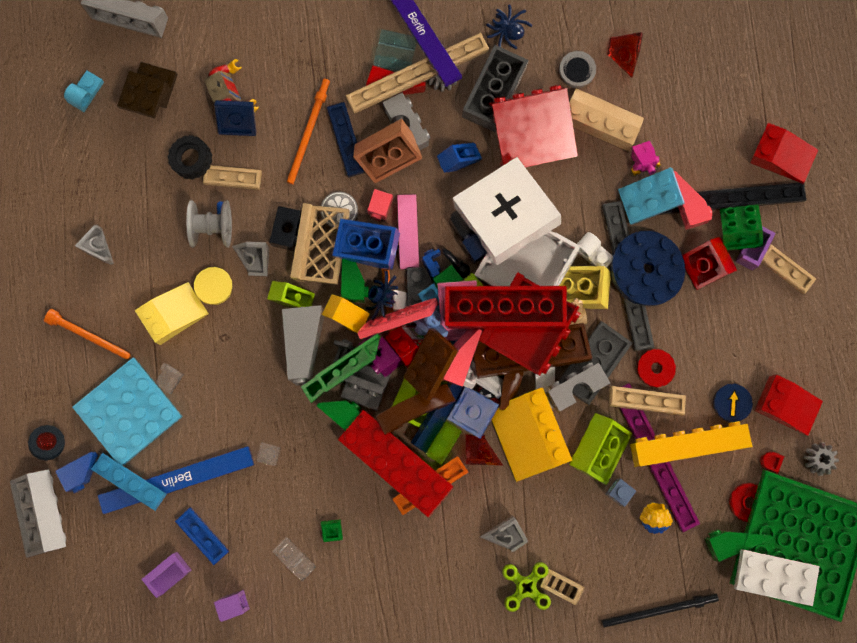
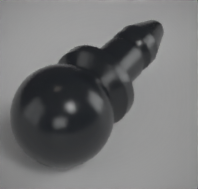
[443,249,470,278]

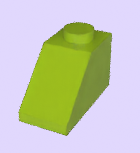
[267,281,315,308]

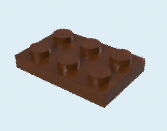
[404,328,458,400]

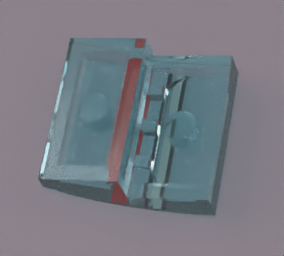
[373,29,417,71]

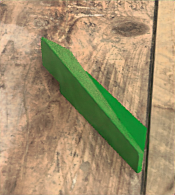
[301,333,381,403]

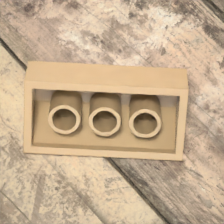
[569,88,644,152]

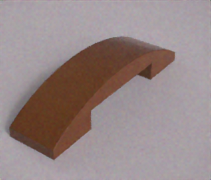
[376,384,456,435]

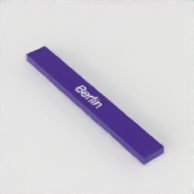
[390,0,462,87]

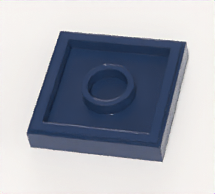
[214,100,257,136]

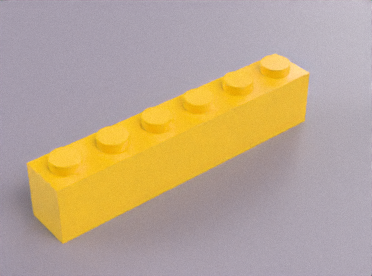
[630,421,753,467]

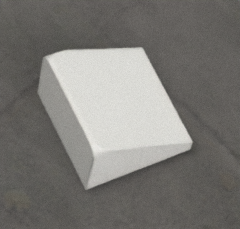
[393,290,408,311]

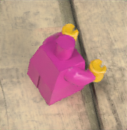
[631,141,661,176]

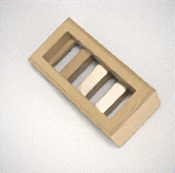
[540,569,585,605]

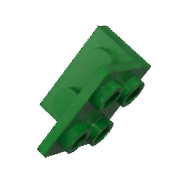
[720,205,763,250]

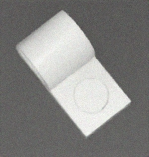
[577,232,613,268]

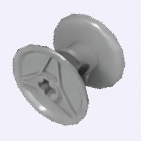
[186,200,232,248]

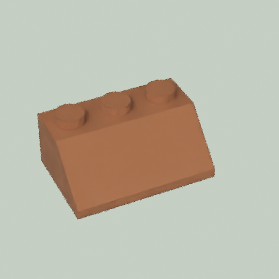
[353,119,422,183]

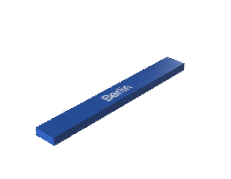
[98,446,254,514]

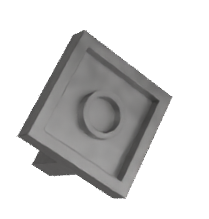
[341,366,391,411]

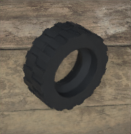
[168,135,212,180]

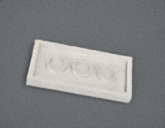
[734,549,820,606]

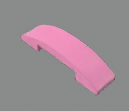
[397,194,419,270]

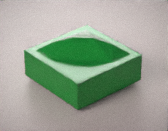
[321,519,343,542]

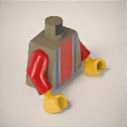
[204,59,259,112]

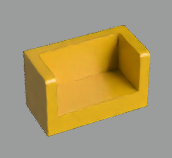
[322,294,370,334]

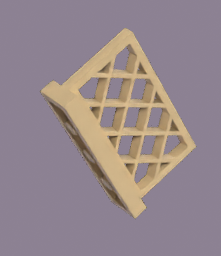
[290,203,350,285]

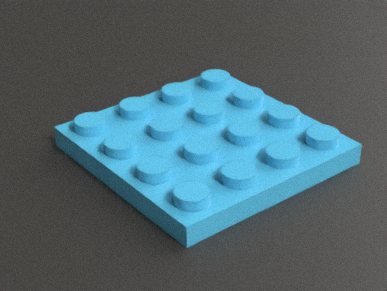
[72,357,183,466]

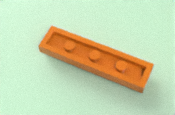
[393,456,468,515]

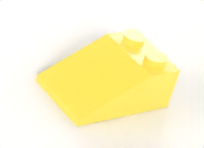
[559,266,611,309]
[135,282,209,345]

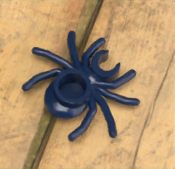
[486,4,532,49]
[366,271,398,320]

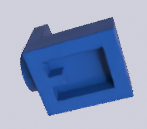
[422,249,441,281]

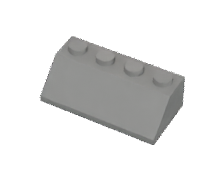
[81,0,168,38]
[10,470,66,558]

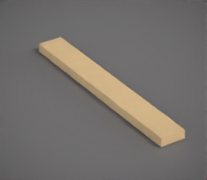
[346,33,489,114]

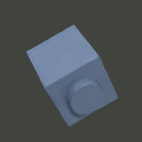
[605,479,636,507]

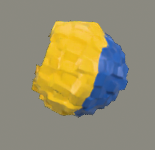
[640,502,673,534]

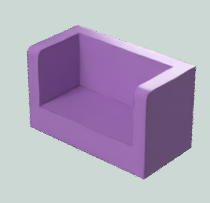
[735,226,776,270]
[142,552,192,598]
[214,590,250,622]

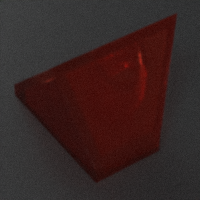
[607,32,643,78]
[465,434,504,466]

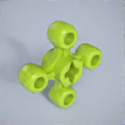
[502,562,551,612]

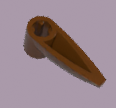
[499,372,524,411]

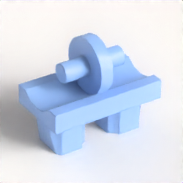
[414,310,448,337]

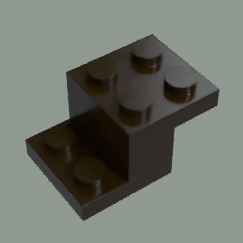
[117,62,178,119]

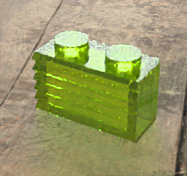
[426,422,462,465]

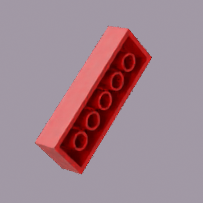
[445,286,567,329]
[338,410,454,518]

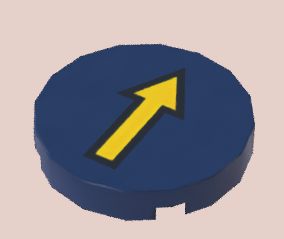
[713,384,753,422]

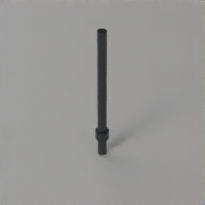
[601,593,719,628]

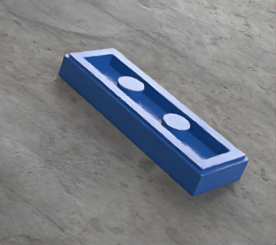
[175,508,229,565]

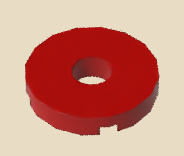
[637,349,676,388]
[729,483,758,522]

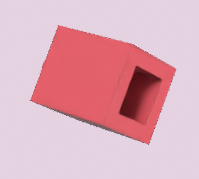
[367,189,393,221]

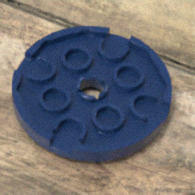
[610,231,685,307]

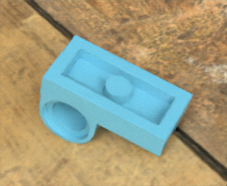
[64,70,104,112]

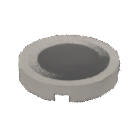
[559,51,596,88]

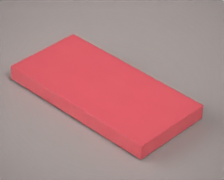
[358,298,439,339]

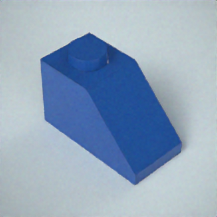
[437,143,482,173]
[55,452,98,493]

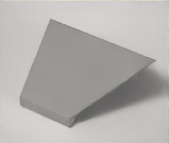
[75,225,114,265]
[232,242,270,276]
[480,516,529,552]

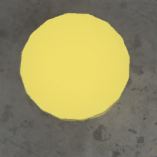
[194,267,233,305]

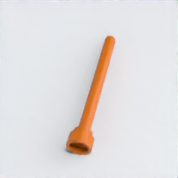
[44,309,131,359]

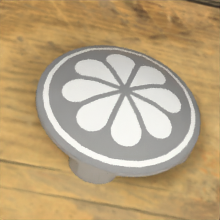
[320,192,358,227]

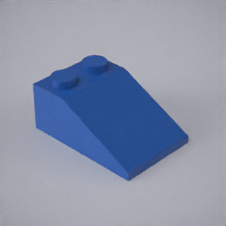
[332,219,400,270]

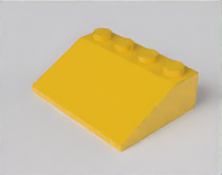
[492,387,572,482]

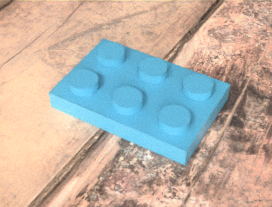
[618,167,685,225]

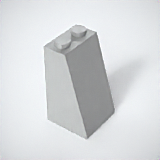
[282,305,325,386]

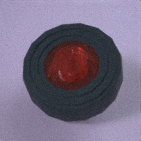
[28,425,65,461]

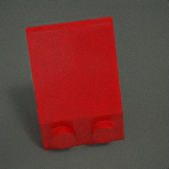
[750,123,818,184]
[754,374,823,436]

